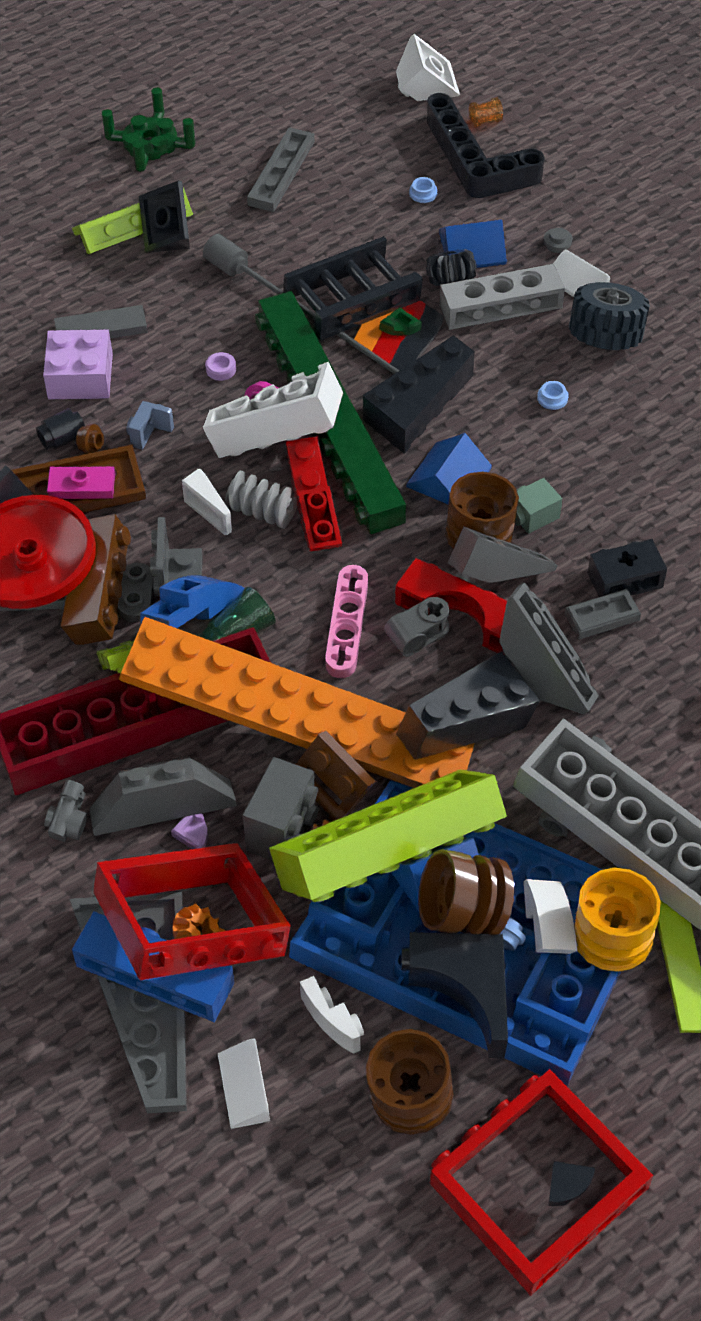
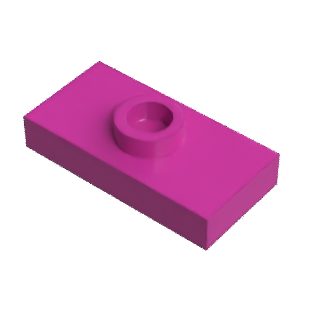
[47,467,115,499]

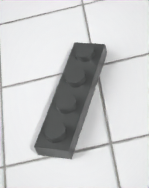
[247,127,315,212]

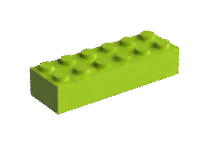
[269,769,507,902]

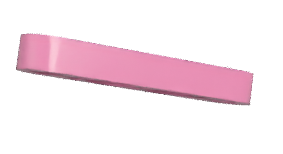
[326,565,368,678]

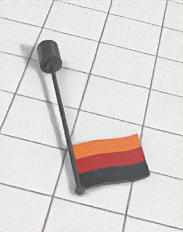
[203,234,444,374]

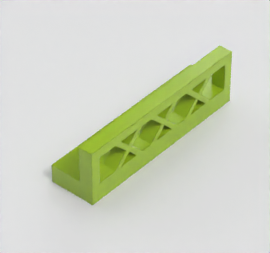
[72,188,193,254]

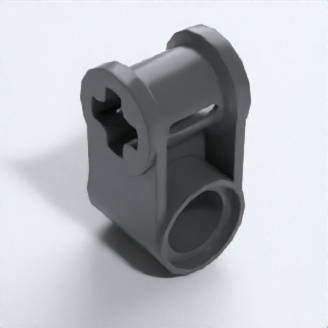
[384,597,449,657]

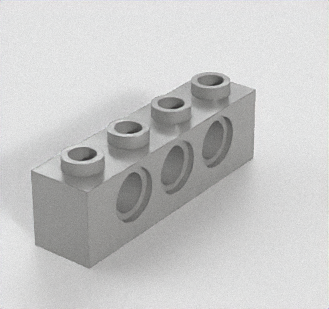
[440,264,565,330]

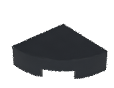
[548,1161,595,1207]

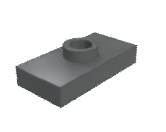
[565,589,641,640]

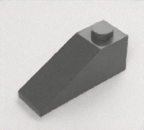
[448,527,558,583]

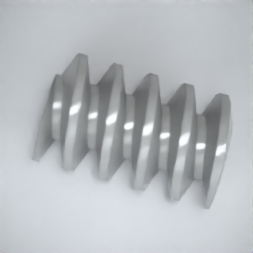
[225,470,297,529]

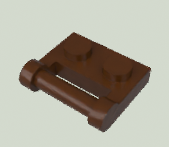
[295,731,376,822]

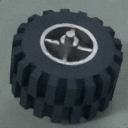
[569,282,650,350]

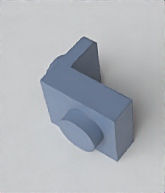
[126,401,174,450]

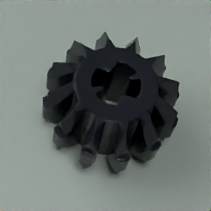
[426,249,477,286]

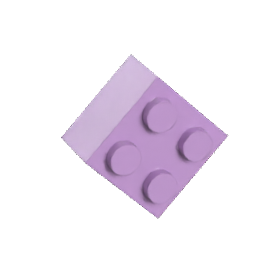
[43,330,113,399]

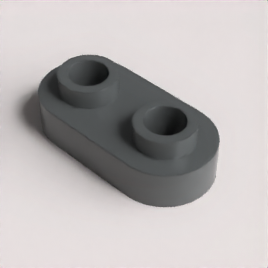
[118,563,154,622]

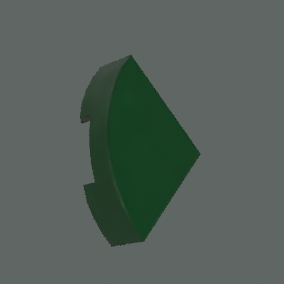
[379,307,422,336]

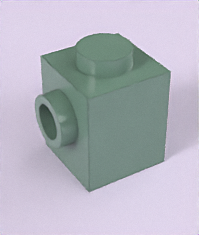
[515,478,563,534]

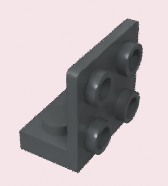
[150,517,203,596]

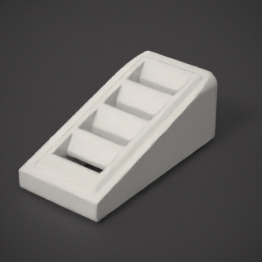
[182,469,232,535]

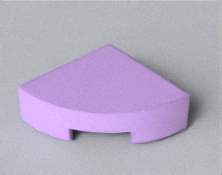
[171,813,208,849]

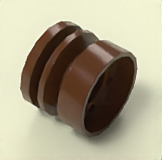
[445,471,519,549]
[418,849,514,935]
[366,1029,454,1135]

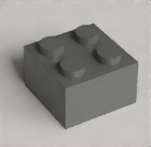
[243,757,319,861]

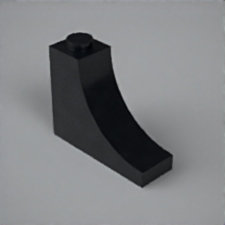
[401,932,508,1058]

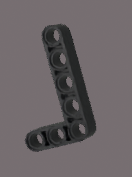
[427,93,545,198]

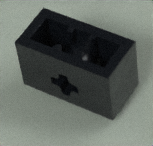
[587,539,667,597]

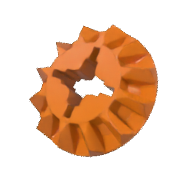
[172,904,226,939]

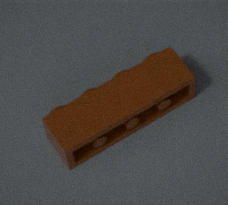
[61,514,131,645]

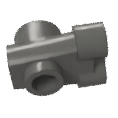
[44,780,88,842]

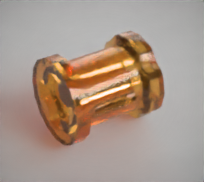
[469,97,503,128]

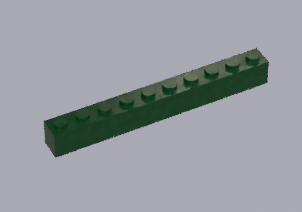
[255,291,406,534]

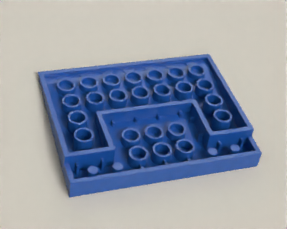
[289,780,621,1086]

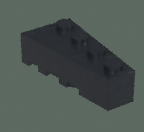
[363,335,475,454]
[396,651,540,760]

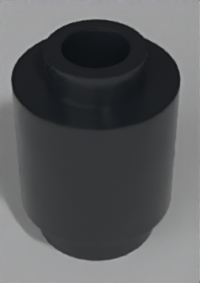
[36,408,85,450]

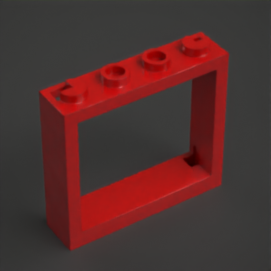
[93,843,291,980]
[430,1069,654,1296]

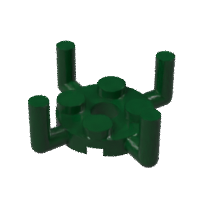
[102,87,196,172]

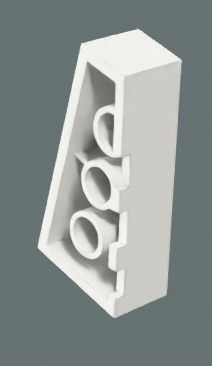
[203,362,343,458]

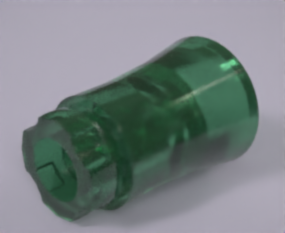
[199,587,276,641]

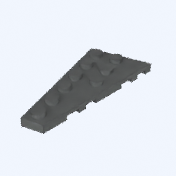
[70,892,187,1114]

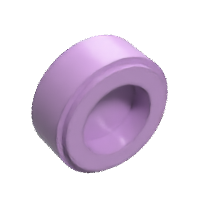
[205,352,236,381]

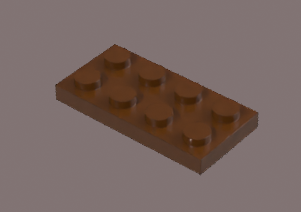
[11,445,146,513]

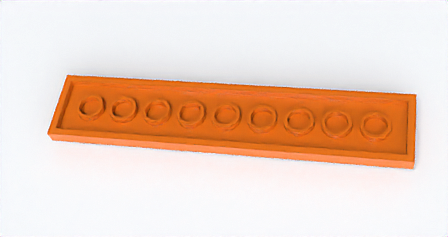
[119,617,475,788]

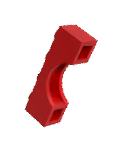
[395,558,507,654]

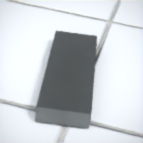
[54,305,148,338]

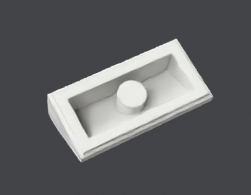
[553,250,610,297]
[218,1038,270,1129]

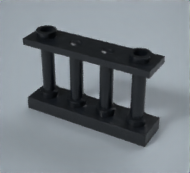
[283,236,423,341]

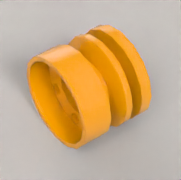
[574,868,661,972]

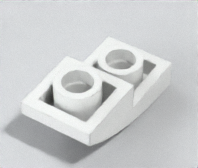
[523,879,577,954]
[300,976,364,1054]

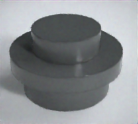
[543,228,573,253]

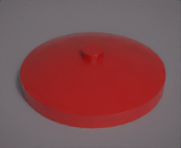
[0,495,96,609]

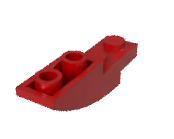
[286,437,342,552]

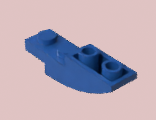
[140,575,245,628]

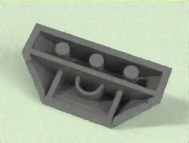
[499,583,599,714]
[89,755,237,836]

